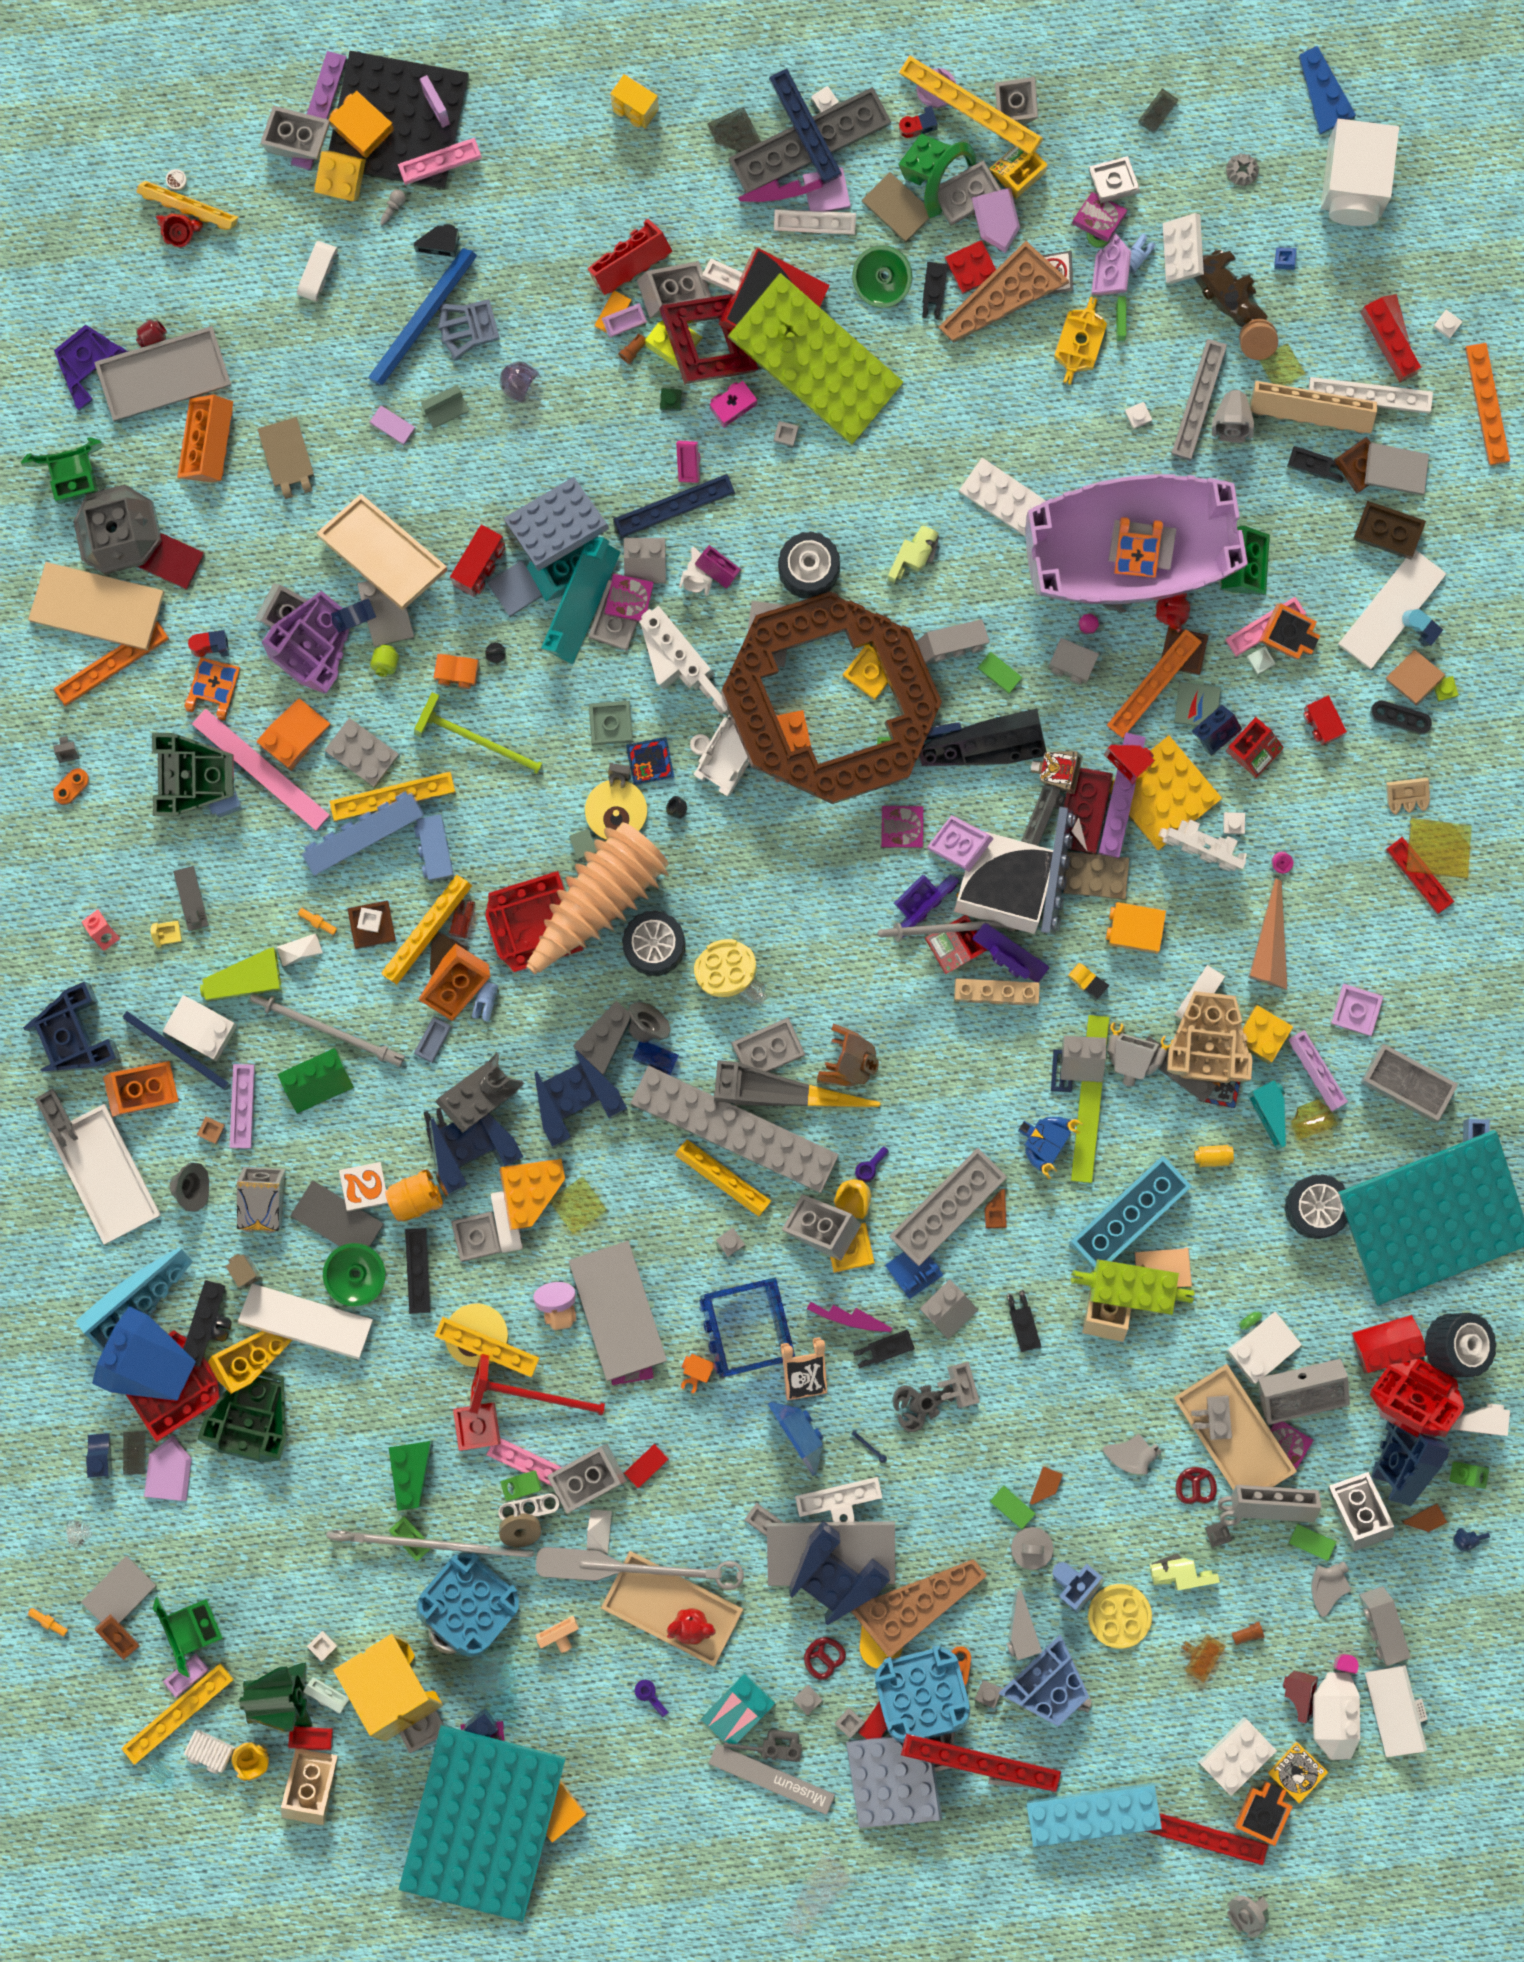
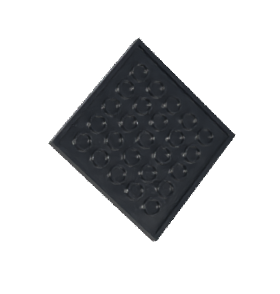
[328,51,469,190]

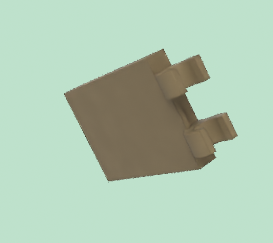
[258,417,314,499]

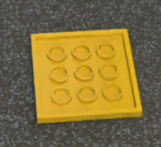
[1110,735,1222,851]

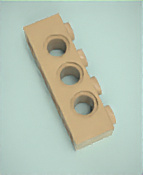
[954,979,1040,1006]

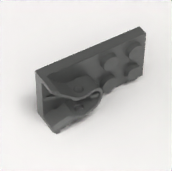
[435,1052,525,1133]

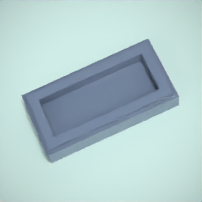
[414,1017,452,1063]

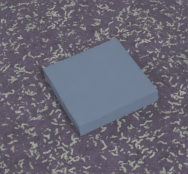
[487,560,542,617]

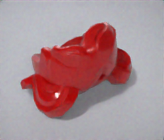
[156,214,203,248]
[1155,593,1191,632]
[667,1608,716,1645]

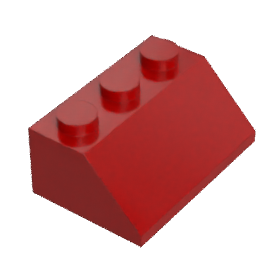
[1351,1315,1427,1373]

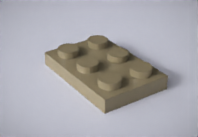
[1063,852,1129,900]

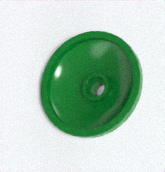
[852,245,913,308]
[323,1243,386,1306]

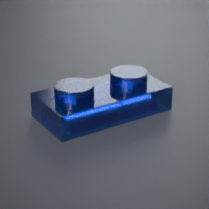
[632,1042,679,1076]

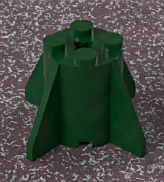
[239,1662,313,1732]

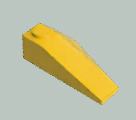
[208,1331,293,1394]

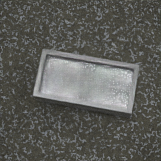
[1360,1044,1458,1123]
[1258,1359,1350,1425]

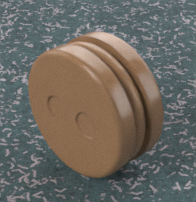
[1239,319,1279,360]

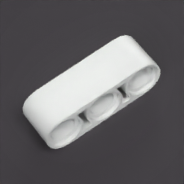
[297,241,338,302]
[1174,965,1225,1020]
[491,1191,523,1253]
[499,1494,560,1520]

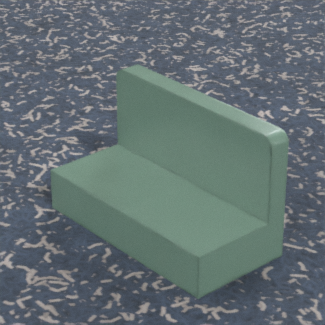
[421,385,469,428]

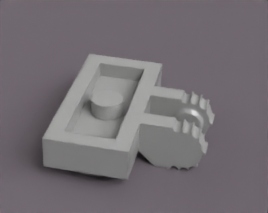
[937,1361,980,1408]
[1191,1395,1232,1440]

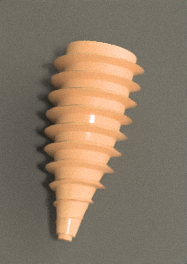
[526,823,669,975]

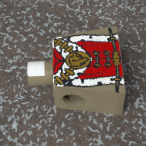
[1031,751,1083,794]

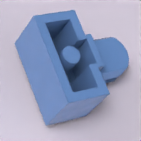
[1052,1562,1105,1614]

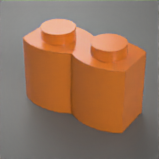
[434,654,480,689]

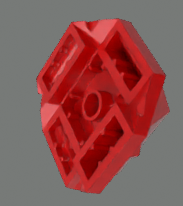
[1369,1358,1465,1438]

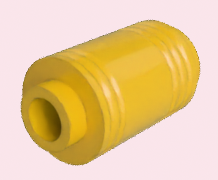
[1194,1145,1234,1168]

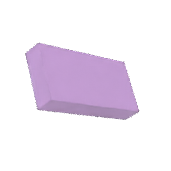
[602,303,647,338]
[370,406,415,445]
[162,1653,210,1698]

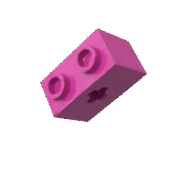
[709,380,757,428]

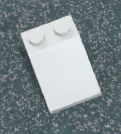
[163,995,238,1061]
[1226,1311,1302,1384]
[1451,1404,1510,1436]

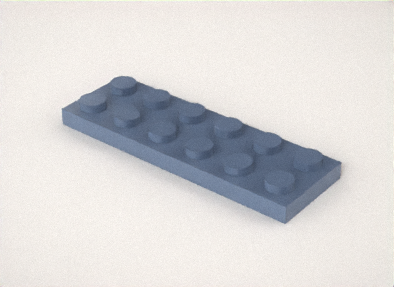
[1041,807,1076,935]

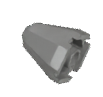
[1212,390,1254,443]

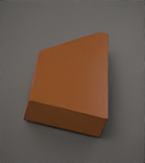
[1029,1467,1063,1505]
[1402,1503,1447,1532]

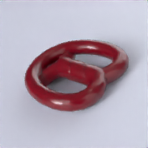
[1175,1467,1217,1504]
[804,1637,846,1680]

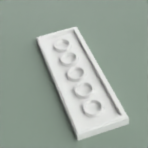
[1338,550,1447,670]
[238,1283,373,1360]

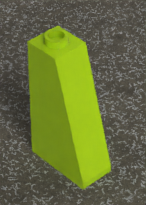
[200,947,282,1002]

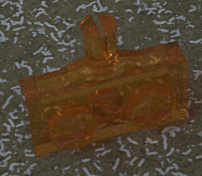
[1181,1634,1226,1683]

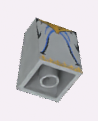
[237,1167,285,1233]

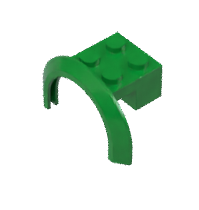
[898,134,977,218]
[21,437,104,504]
[153,1596,223,1678]

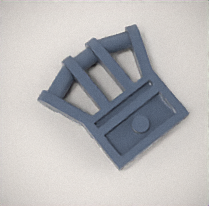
[437,299,500,361]

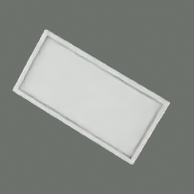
[48,1104,161,1245]

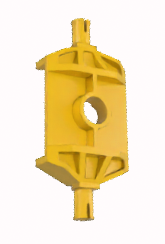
[1054,297,1107,385]

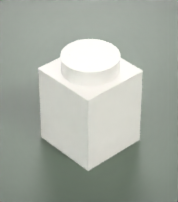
[1321,119,1399,226]

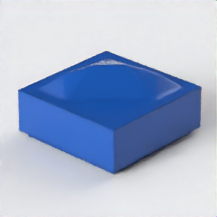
[1274,247,1297,270]

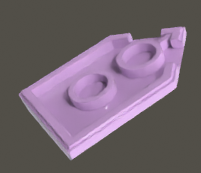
[971,188,1020,253]
[1091,233,1131,296]
[144,1435,192,1501]

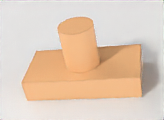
[536,1615,579,1653]

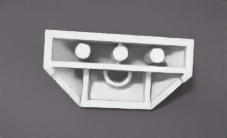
[1313,1672,1360,1760]

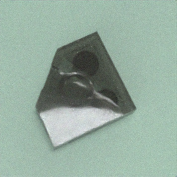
[707,107,761,152]

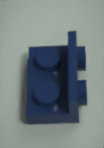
[1192,705,1242,756]

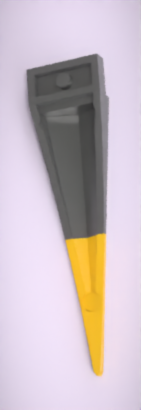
[714,1060,881,1107]

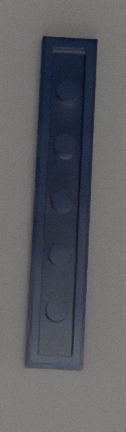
[769,68,842,184]
[613,474,735,538]
[122,1011,231,1090]

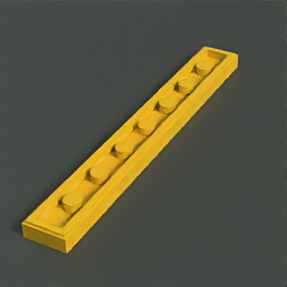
[899,55,1043,157]

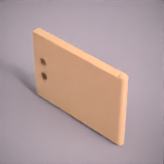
[1134,1247,1192,1287]

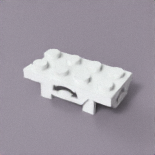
[694,714,750,797]
[1158,820,1247,871]

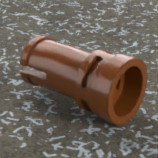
[618,333,646,365]
[1231,1621,1265,1646]

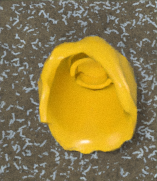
[834,1179,872,1219]

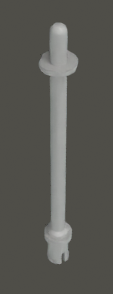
[877,921,1016,942]
[250,994,405,1068]

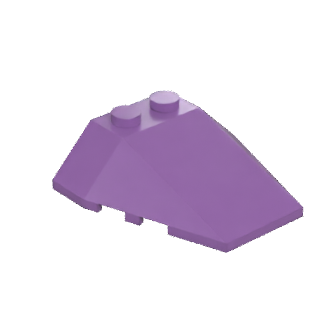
[262,591,350,694]

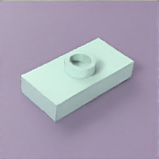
[303,1677,349,1713]

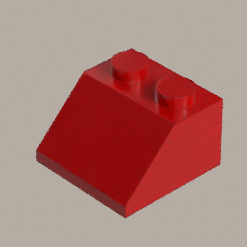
[1104,745,1155,785]

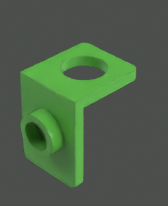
[1449,1461,1489,1489]
[500,1470,542,1501]

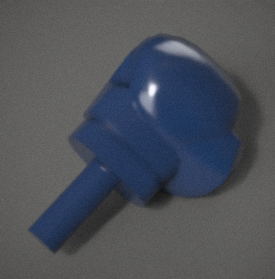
[1453,1528,1490,1552]

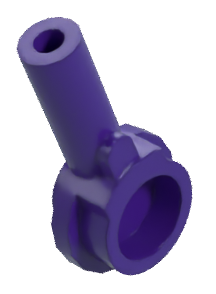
[855,1146,889,1183]
[634,1679,669,1718]

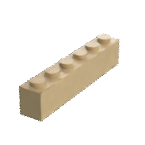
[1250,381,1377,433]

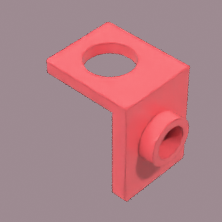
[82,909,120,951]

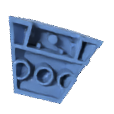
[998,1634,1089,1727]

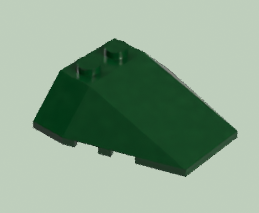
[152,733,234,816]
[197,1371,286,1462]

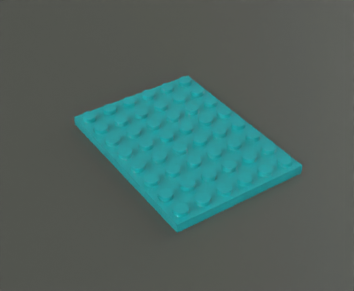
[1338,1130,1524,1306]
[398,1725,566,1922]

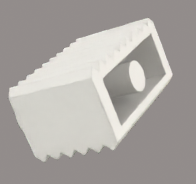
[184,1729,236,1774]

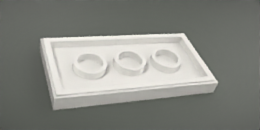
[1365,1665,1427,1757]

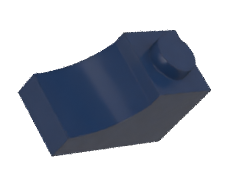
[331,598,376,633]
[86,1433,113,1478]

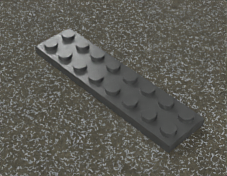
[728,87,891,194]

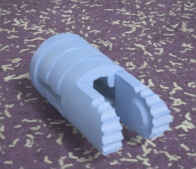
[1129,233,1156,274]
[472,982,499,1021]

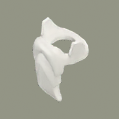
[679,547,712,596]

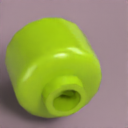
[370,645,399,677]

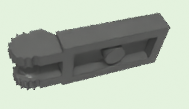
[35,1089,78,1147]

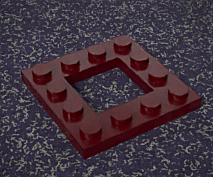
[659,294,758,384]

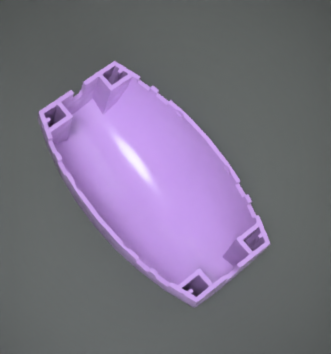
[1025,474,1247,604]

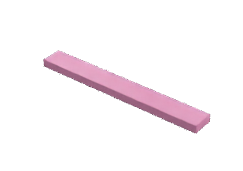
[192,709,330,831]

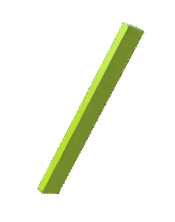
[1071,1015,1109,1183]

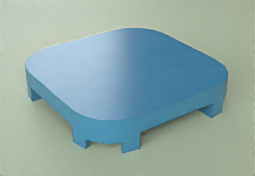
[416,1553,519,1657]
[875,1646,970,1743]

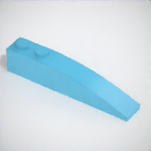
[75,1247,193,1352]

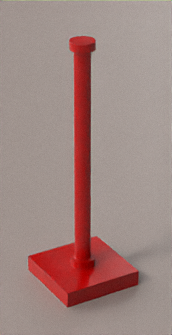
[469,1354,605,1416]

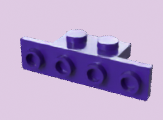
[893,874,959,938]
[972,923,1049,983]

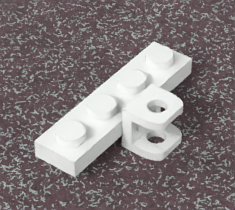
[795,1477,882,1522]

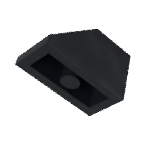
[414,224,459,258]

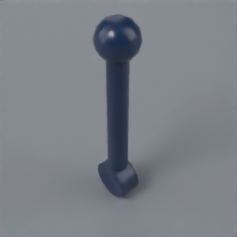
[851,1431,887,1463]

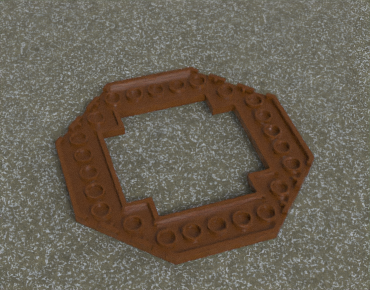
[721,591,942,804]

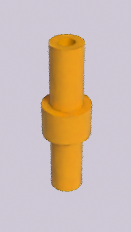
[297,908,337,936]
[27,1608,68,1637]

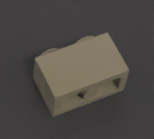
[225,1254,262,1289]

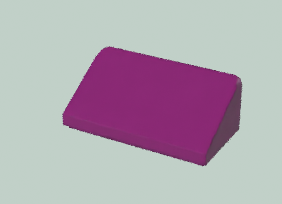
[695,545,741,588]

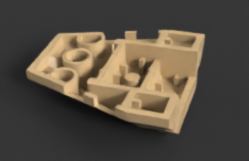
[1167,991,1252,1083]

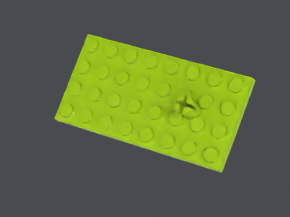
[727,273,903,445]

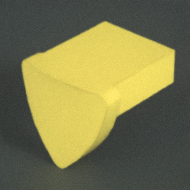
[150,921,182,948]

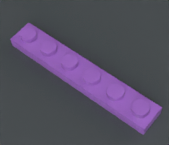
[291,51,347,171]
[1098,733,1146,858]

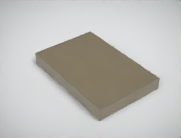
[862,172,930,243]

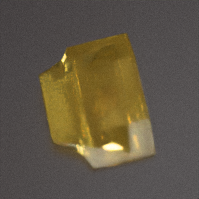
[1290,1099,1338,1141]

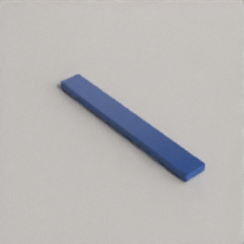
[368,248,477,385]

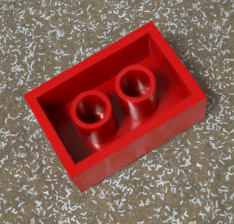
[450,524,506,598]

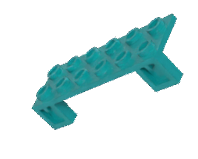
[541,536,621,664]

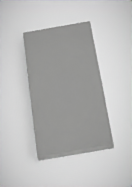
[94,326,231,422]
[568,1241,667,1381]
[767,1521,895,1586]

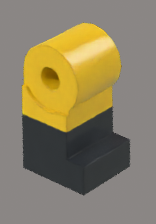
[1068,963,1110,1001]

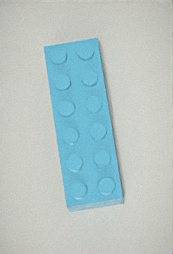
[1069,1156,1192,1269]
[1027,1783,1162,1847]

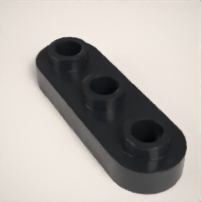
[1370,700,1432,735]

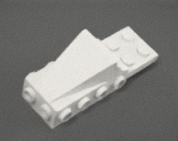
[639,606,729,715]

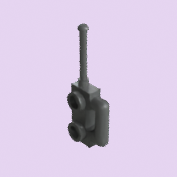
[723,1729,802,1762]

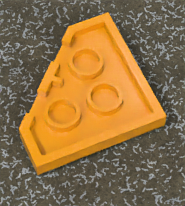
[499,1159,565,1230]

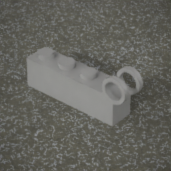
[1218,1485,1321,1526]

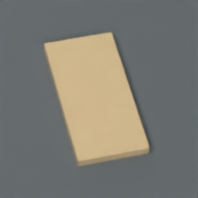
[317,494,447,610]
[28,562,165,651]
[1173,1363,1297,1491]
[601,1551,743,1667]

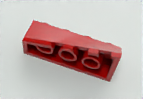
[587,219,673,295]
[1361,294,1422,383]

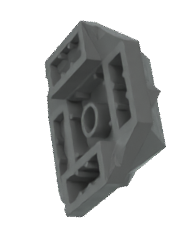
[73,484,162,575]

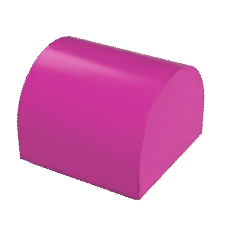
[1333,1653,1359,1674]

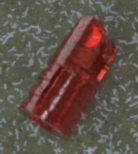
[448,900,476,939]

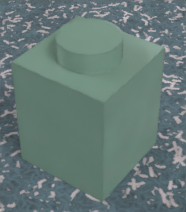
[569,829,597,863]

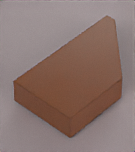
[985,1189,1007,1229]

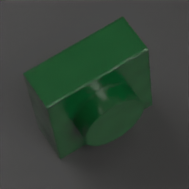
[660,388,682,411]

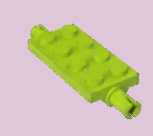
[1071,1259,1195,1315]

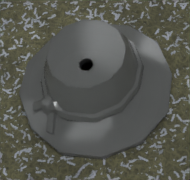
[628,1002,671,1043]
[170,1162,210,1212]

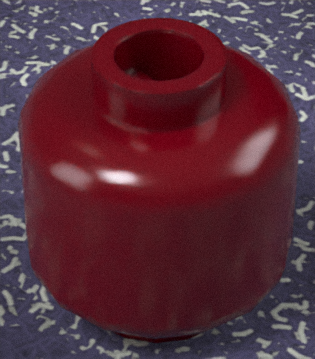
[136,319,167,347]

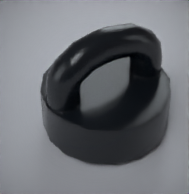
[485,642,506,664]
[666,796,687,819]

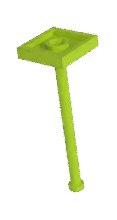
[414,692,542,774]

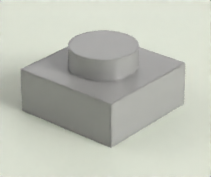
[773,421,799,447]
[716,1228,745,1257]
[975,1680,1003,1708]
[793,1685,823,1715]
[834,1707,865,1738]

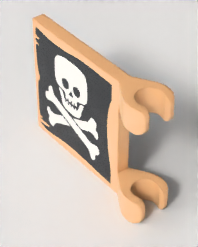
[780,1337,827,1400]

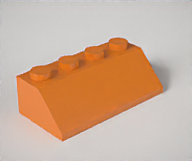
[177,394,233,483]

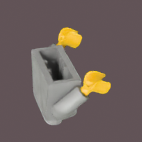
[1107,1022,1173,1086]

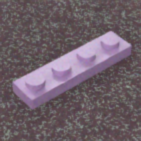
[1288,1030,1348,1111]
[230,1064,255,1149]

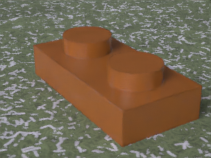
[95,1614,140,1660]

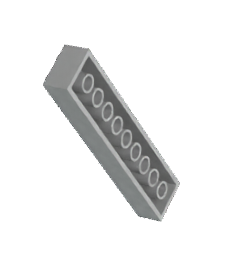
[630,1066,839,1194]

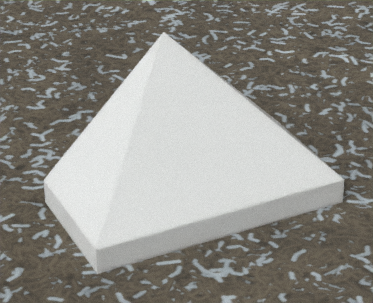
[277,934,323,967]
[587,1509,612,1554]

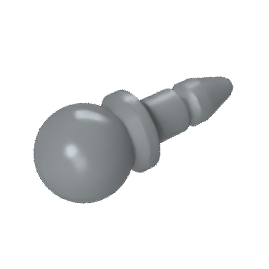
[380,190,406,226]

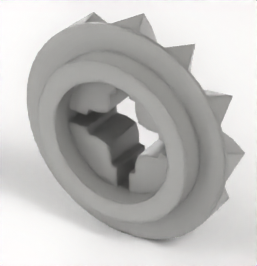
[1226,153,1259,186]

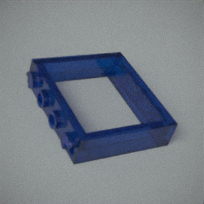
[699,1277,796,1379]

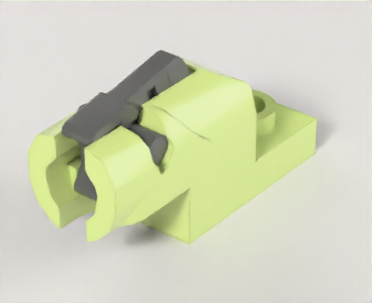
[887,526,939,583]
[1150,1554,1220,1590]

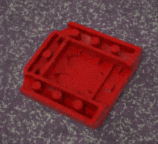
[485,871,584,972]
[125,1330,219,1443]

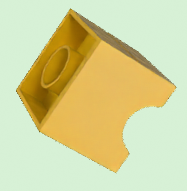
[333,1634,444,1741]

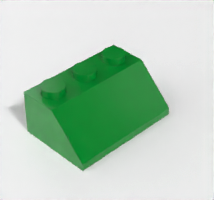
[1221,526,1270,595]
[277,1048,354,1114]

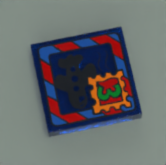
[626,737,675,786]

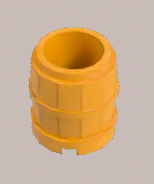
[385,1169,443,1222]

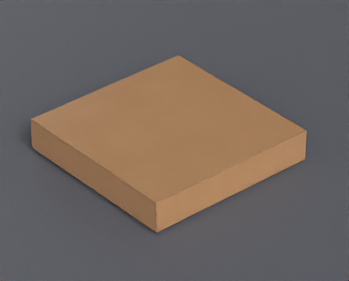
[1386,649,1445,706]

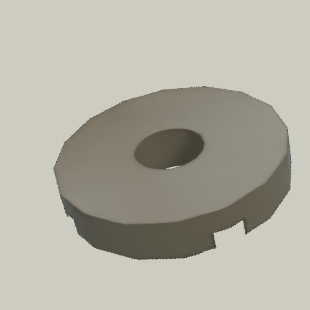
[499,1513,541,1547]

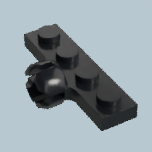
[183,1280,232,1367]

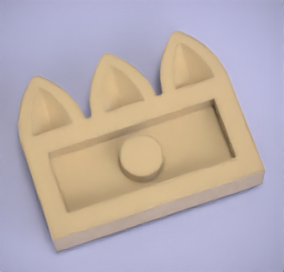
[1386,778,1430,815]

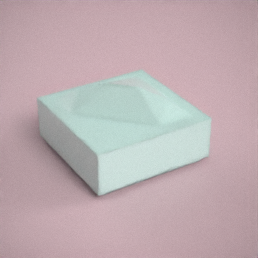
[1247,646,1276,675]

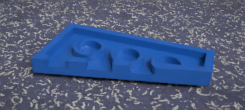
[1299,46,1356,135]

